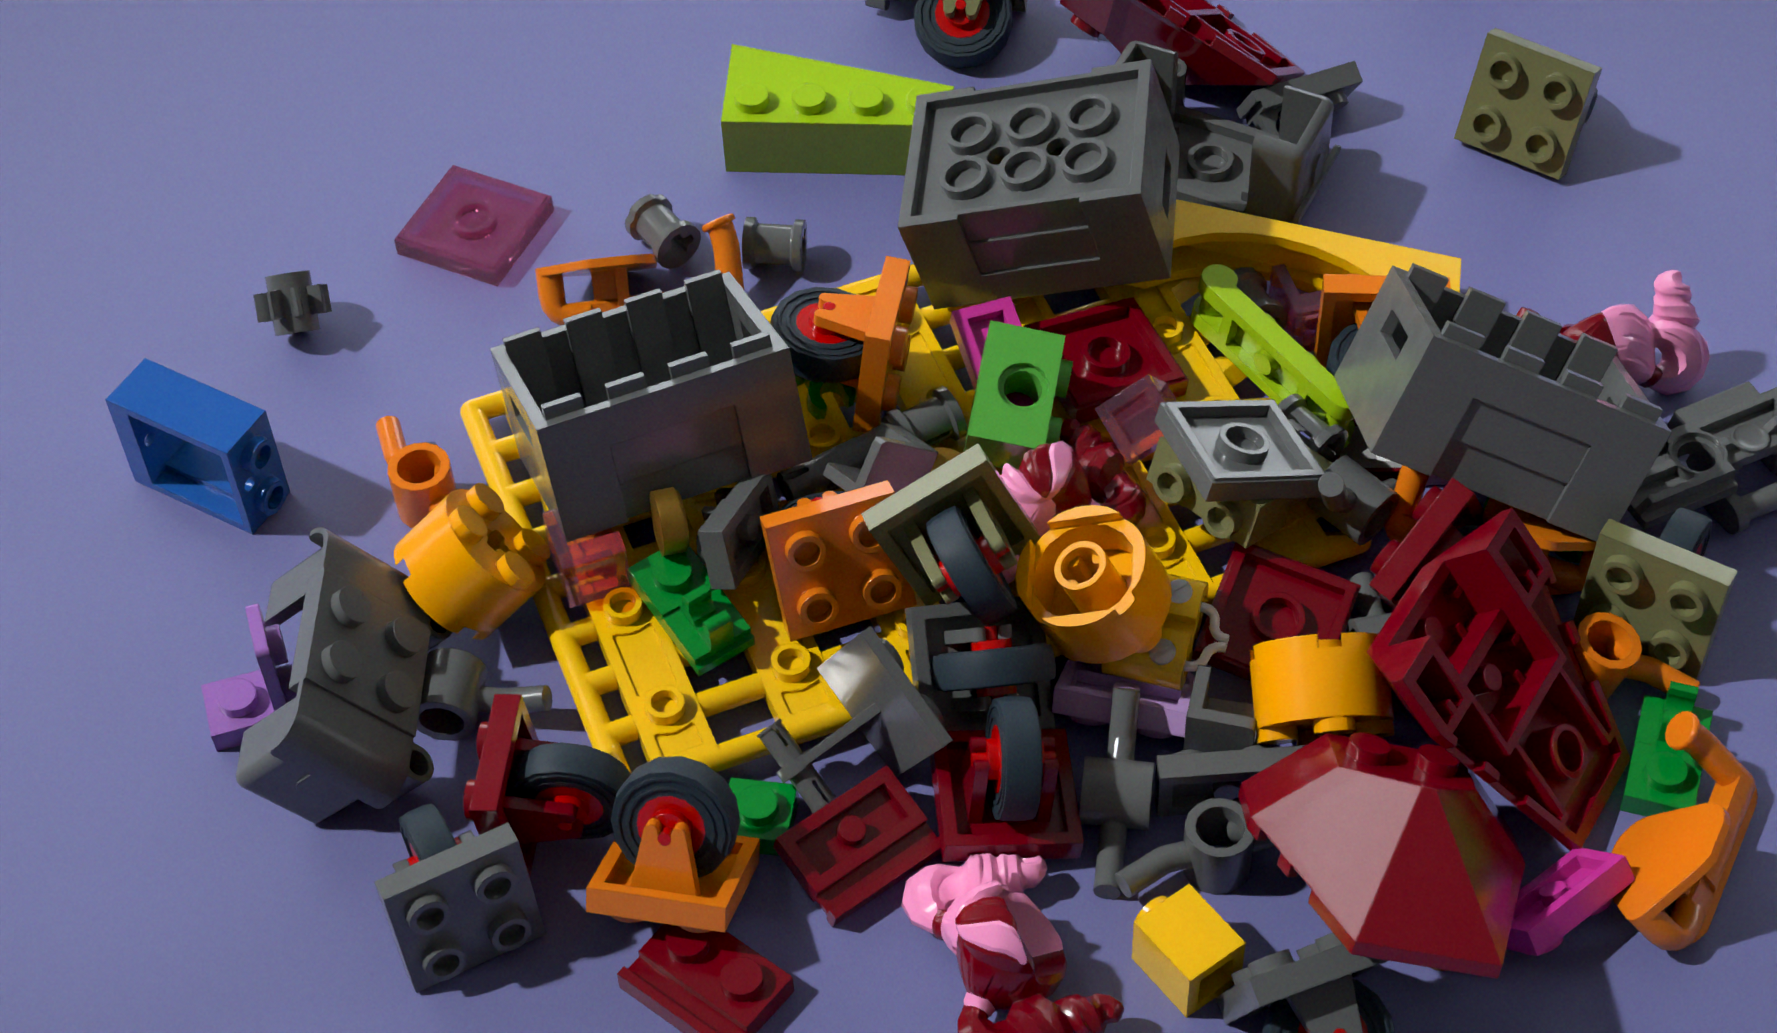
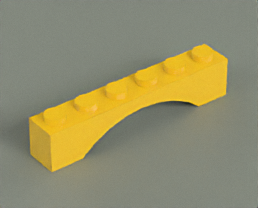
[1125,199,1462,298]

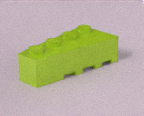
[721,44,954,175]

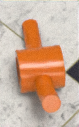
[376,416,457,528]
[1572,612,1700,700]

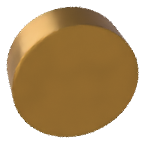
[649,487,689,556]

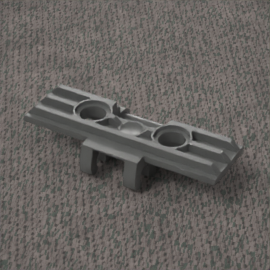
[1627,381,1777,534]

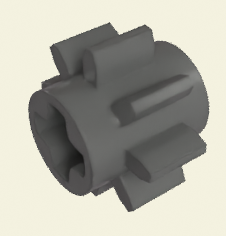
[253,270,332,336]

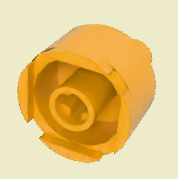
[394,483,551,640]
[1016,505,1172,664]
[1249,632,1394,746]

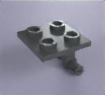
[757,626,953,814]

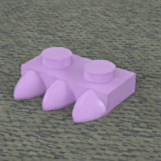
[1052,659,1195,739]

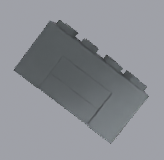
[898,59,1180,309]
[1334,263,1672,542]
[490,269,813,543]

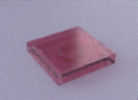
[394,165,554,287]

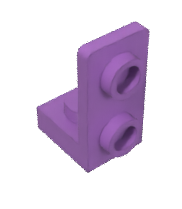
[201,603,297,752]

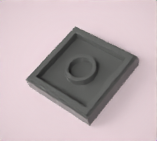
[1154,399,1325,502]

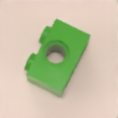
[963,320,1073,469]

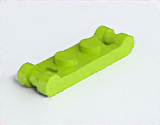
[1190,264,1355,448]

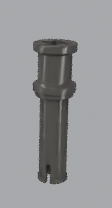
[777,386,967,502]

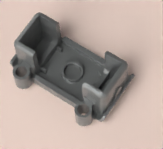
[1114,41,1341,225]
[236,527,452,823]

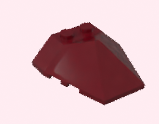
[1060,0,1305,85]
[1366,508,1631,851]
[1238,733,1525,979]

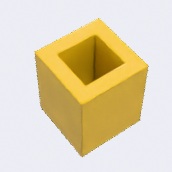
[1131,884,1246,1018]

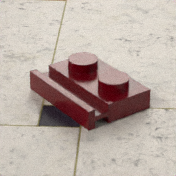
[773,765,941,927]
[617,924,794,1033]

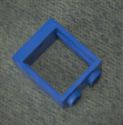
[105,358,290,535]

